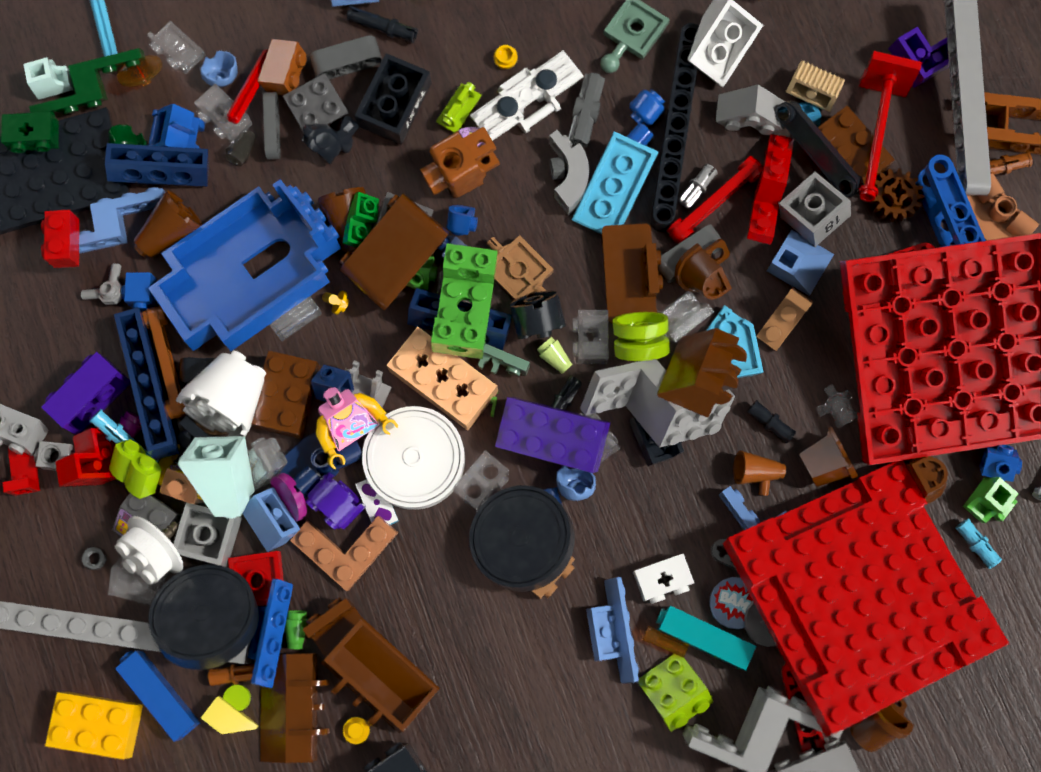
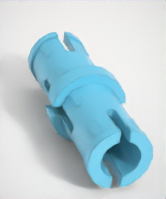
[955,518,1002,569]

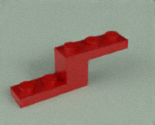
[747,134,794,245]

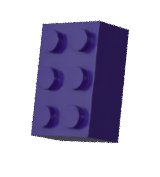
[41,352,131,435]

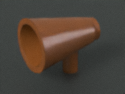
[733,450,786,496]

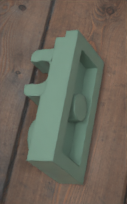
[478,344,530,377]

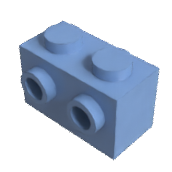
[242,487,301,552]

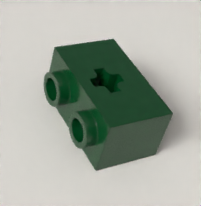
[1,112,59,153]

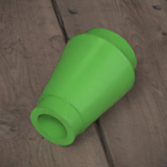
[285,610,309,649]

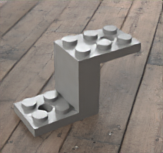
[580,359,735,448]
[682,686,843,772]

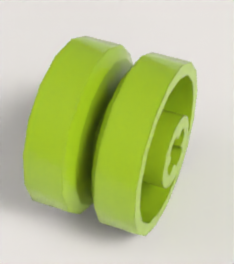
[613,312,670,361]

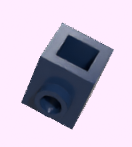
[311,365,355,402]

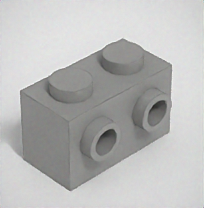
[0,404,49,456]

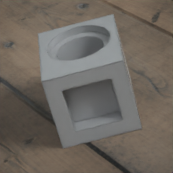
[34,441,75,471]

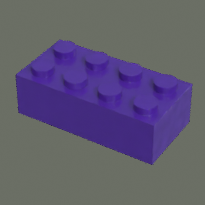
[495,397,610,473]

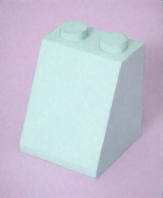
[178,436,255,519]

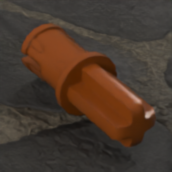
[208,664,255,686]

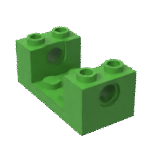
[431,243,498,359]

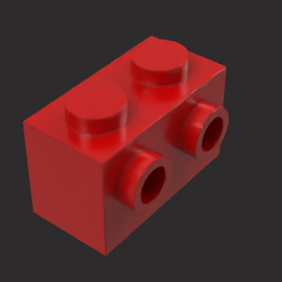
[41,210,79,268]

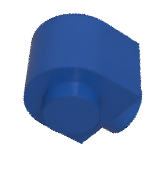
[446,205,478,236]

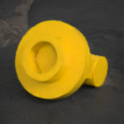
[322,291,349,315]

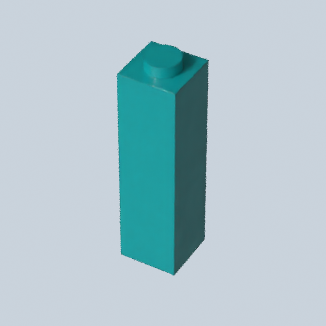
[656,606,756,671]

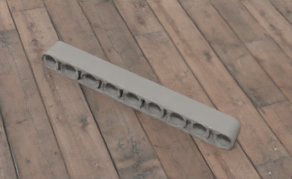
[944,0,991,196]

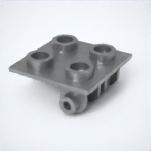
[283,73,348,131]

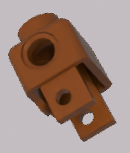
[420,127,500,198]

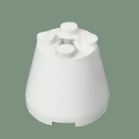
[176,351,266,437]

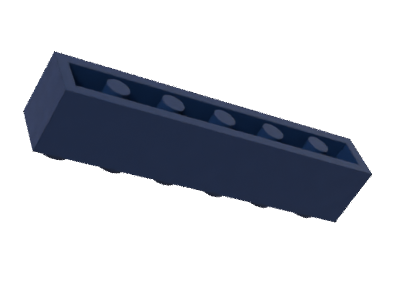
[114,307,180,461]

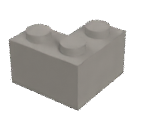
[716,85,785,135]

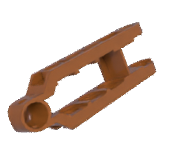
[984,92,1041,154]

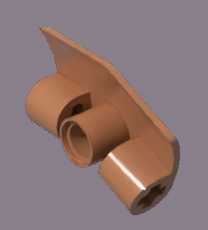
[960,173,1039,241]

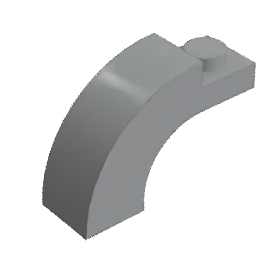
[549,130,589,216]

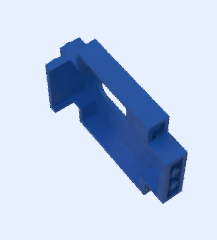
[148,179,341,351]

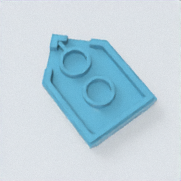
[707,305,763,378]

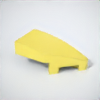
[201,696,259,734]

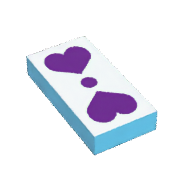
[356,479,399,525]

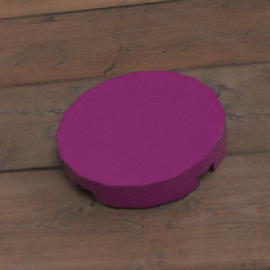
[271,473,307,522]

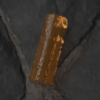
[642,626,689,658]

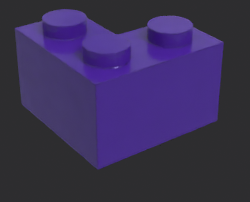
[888,27,949,88]

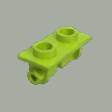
[436,82,482,133]

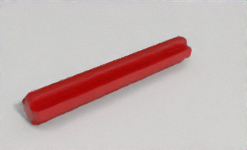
[227,49,268,124]

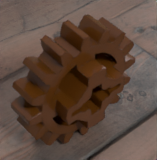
[869,168,924,222]

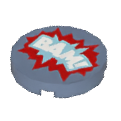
[709,577,753,629]

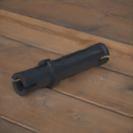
[347,6,418,43]

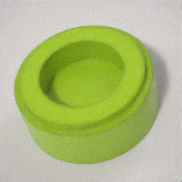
[223,685,251,711]

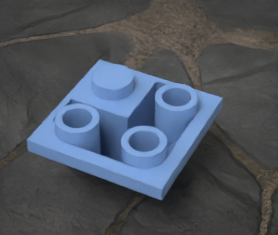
[767,230,834,296]

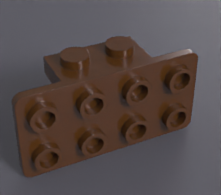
[602,224,663,324]

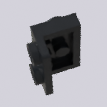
[629,417,684,467]

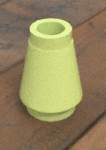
[537,337,573,374]

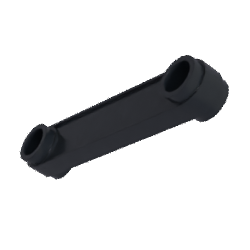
[775,101,864,197]

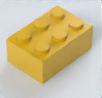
[45,692,143,759]

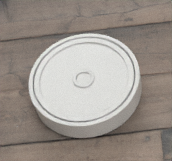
[362,406,465,510]

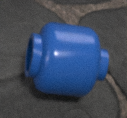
[629,89,665,125]

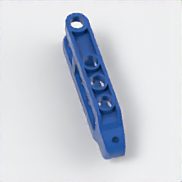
[915,155,986,247]

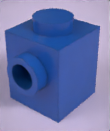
[121,272,157,311]

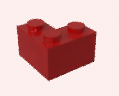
[55,428,116,486]

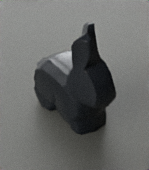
[301,116,359,164]

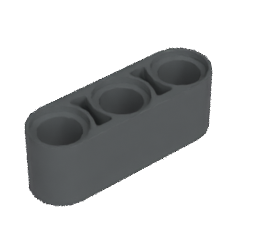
[309,36,382,80]
[658,224,723,283]

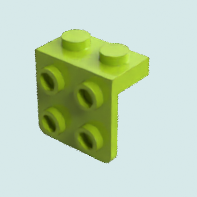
[638,653,713,732]

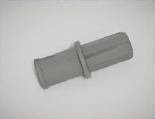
[679,164,718,208]

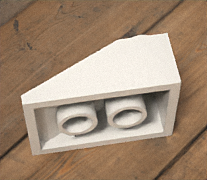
[688,0,763,87]

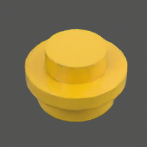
[494,45,517,69]
[343,717,370,744]

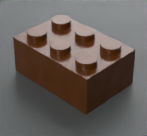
[818,106,895,198]
[251,350,321,439]

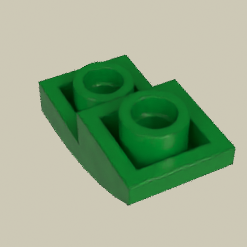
[343,192,379,248]

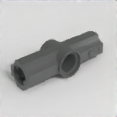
[568,73,605,147]

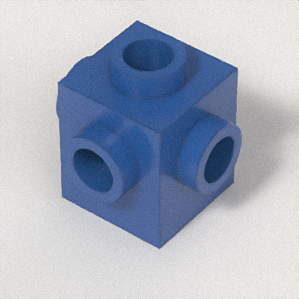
[979,445,1022,482]

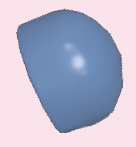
[200,51,238,88]
[556,466,596,501]

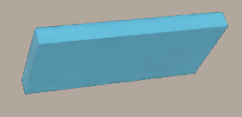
[572,131,658,235]

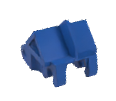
[148,104,205,149]

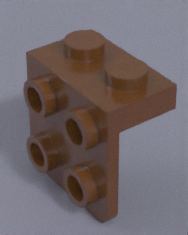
[303,598,362,658]

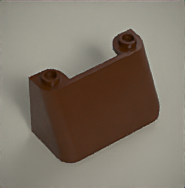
[339,193,449,311]

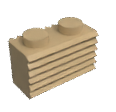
[786,60,845,112]

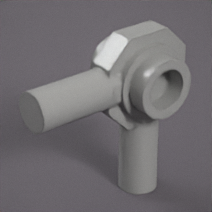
[81,263,122,305]

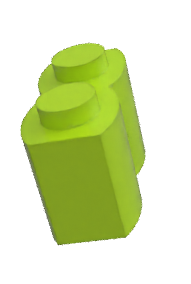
[109,439,162,499]

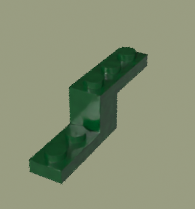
[29,48,146,116]

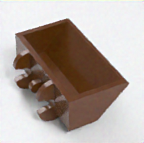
[657,328,747,418]
[321,618,440,733]
[260,654,330,763]

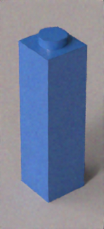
[115,650,201,742]

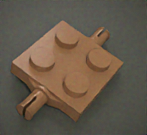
[487,235,554,300]

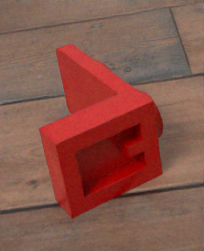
[3,448,40,496]

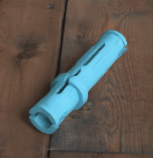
[89,409,158,462]

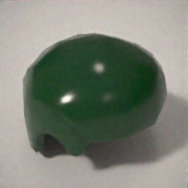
[108,125,147,145]

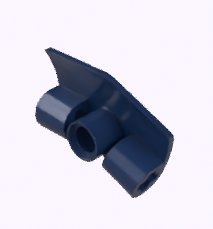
[274,432,363,498]

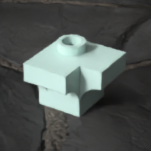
[24,57,73,100]

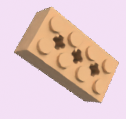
[386,326,498,431]

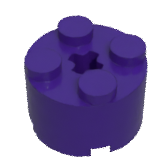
[305,472,366,530]

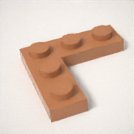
[290,516,399,591]

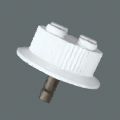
[115,516,183,585]

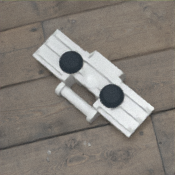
[470,51,583,141]

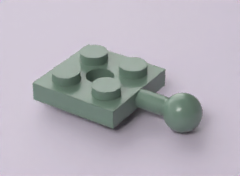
[600,0,670,73]

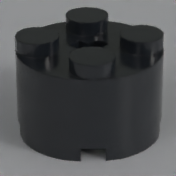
[510,290,566,339]

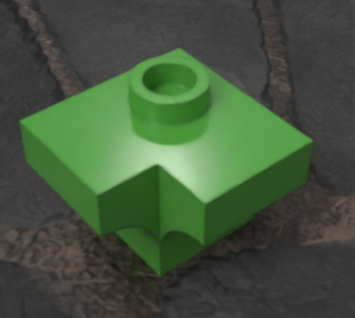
[963,477,1018,523]

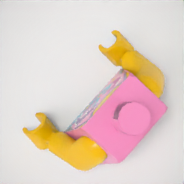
[316,387,398,469]

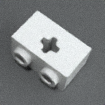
[633,554,694,604]

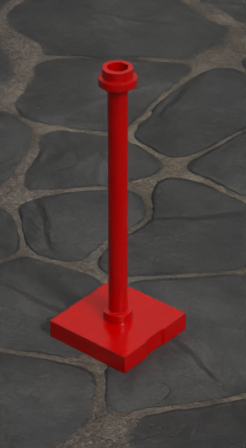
[859,51,922,202]

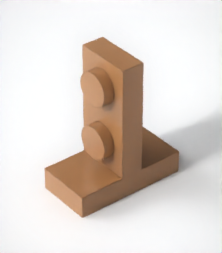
[756,287,813,351]

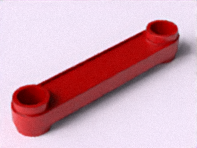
[667,156,763,244]

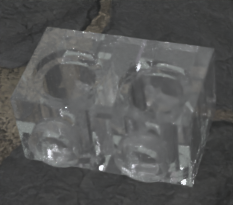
[452,450,509,511]

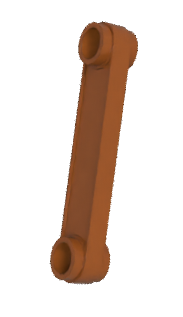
[142,306,187,419]

